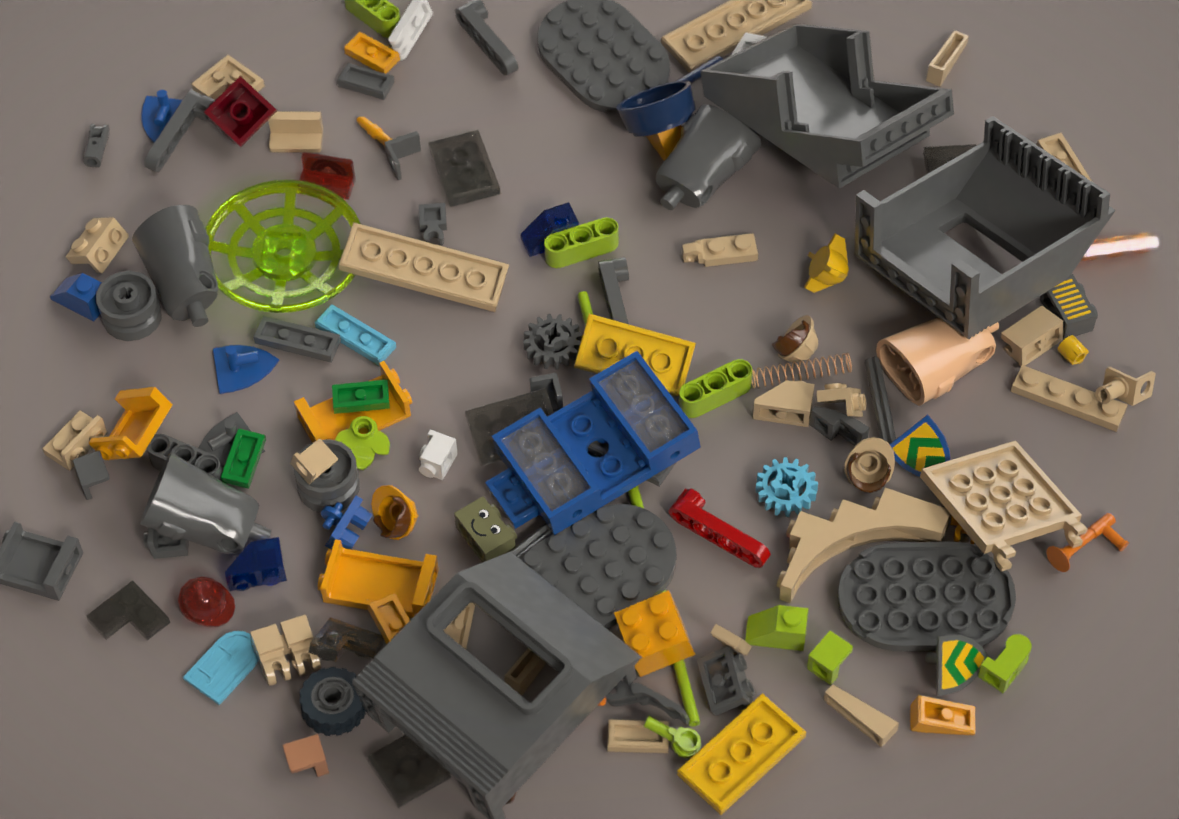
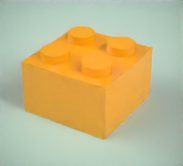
[614,590,695,677]

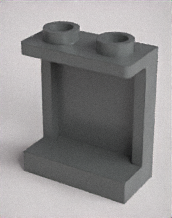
[0,522,83,601]

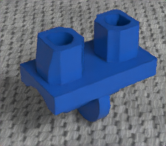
[321,496,372,549]

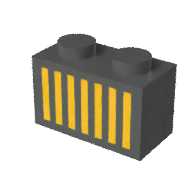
[1040,274,1098,340]

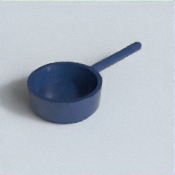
[616,56,723,137]

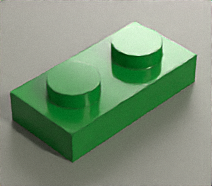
[332,379,390,414]
[221,428,266,489]

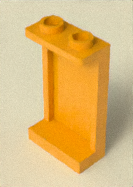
[318,539,439,618]

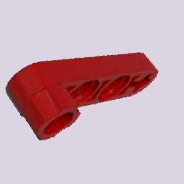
[668,488,771,568]

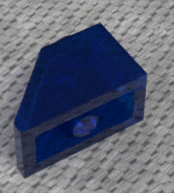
[520,202,579,257]

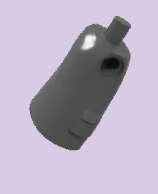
[656,104,761,211]
[132,205,218,327]
[140,453,272,555]

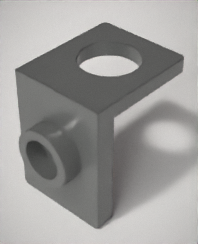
[385,131,421,180]

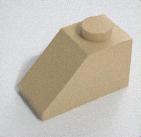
[753,380,815,427]

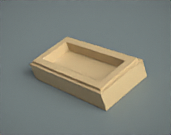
[711,624,752,656]
[607,720,669,753]

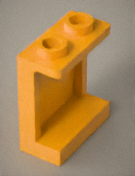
[89,387,173,460]

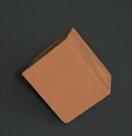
[283,734,329,777]

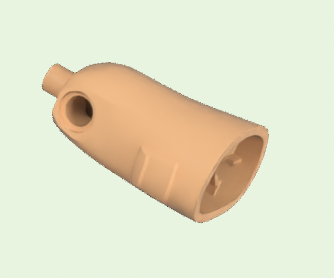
[876,317,999,406]

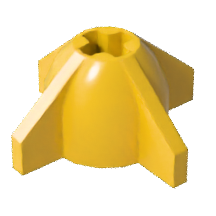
[804,233,849,293]

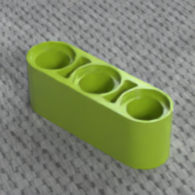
[344,0,400,38]
[544,217,619,268]
[679,359,752,418]

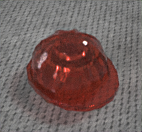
[178,576,235,627]

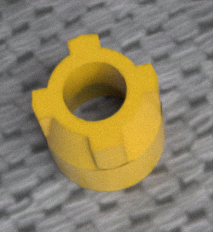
[1057,335,1089,366]

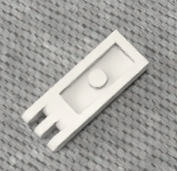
[388,0,433,60]

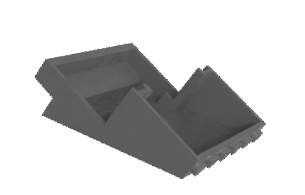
[701,24,954,189]

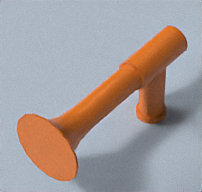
[1046,513,1129,572]

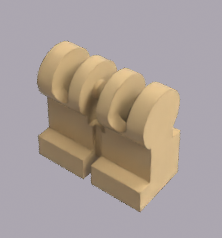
[250,614,321,686]

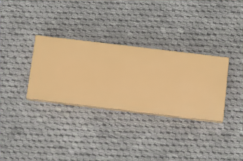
[661,0,812,73]
[339,223,509,312]

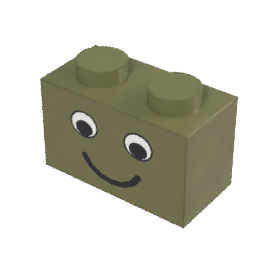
[454,496,517,563]

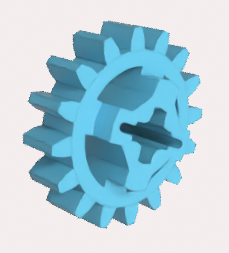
[755,457,818,517]

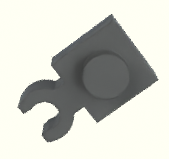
[419,203,447,246]

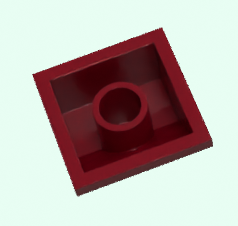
[204,76,277,147]

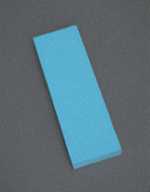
[315,304,396,366]

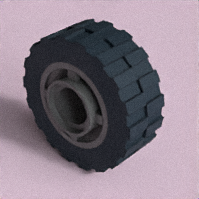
[299,667,366,736]

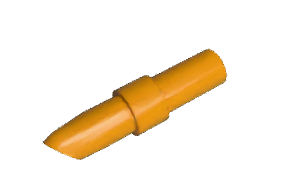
[356,117,392,146]

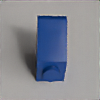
[50,273,102,322]

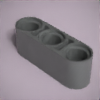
[146,434,223,482]

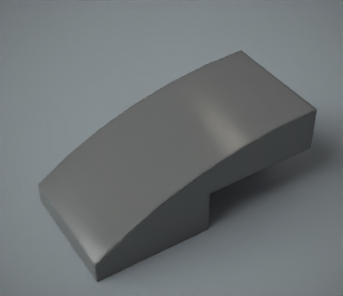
[810,406,869,446]

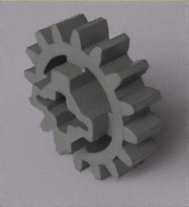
[523,314,583,370]

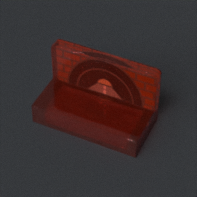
[297,152,356,200]

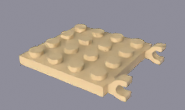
[920,441,1087,572]

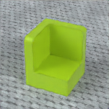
[807,631,853,685]

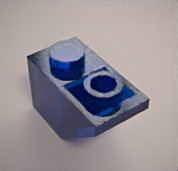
[225,537,287,591]

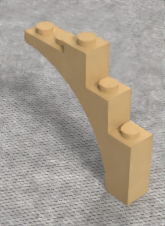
[776,488,950,603]

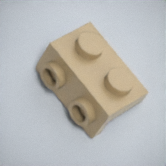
[66,217,129,273]
[817,383,866,417]

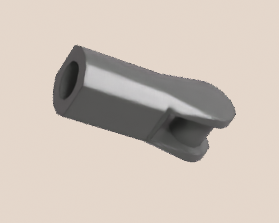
[83,124,110,167]

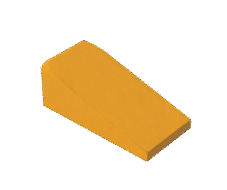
[910,695,975,735]

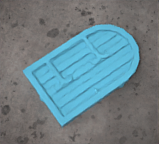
[183,631,259,705]

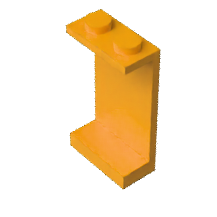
[294,361,413,443]

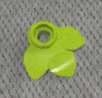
[335,416,390,470]

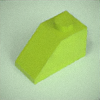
[745,605,808,651]

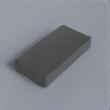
[337,63,395,100]

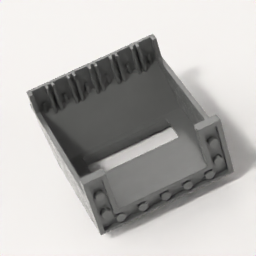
[855,116,1116,339]
[352,552,642,819]

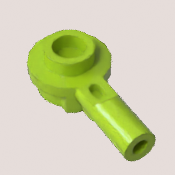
[643,716,701,758]

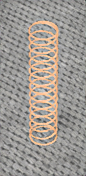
[752,353,852,389]

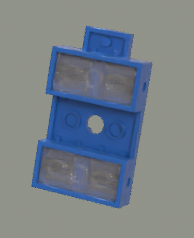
[485,351,701,535]

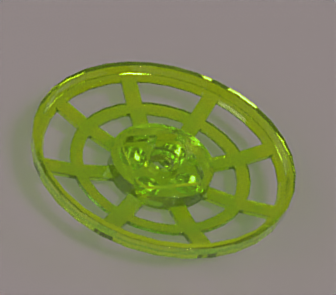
[205,180,361,313]

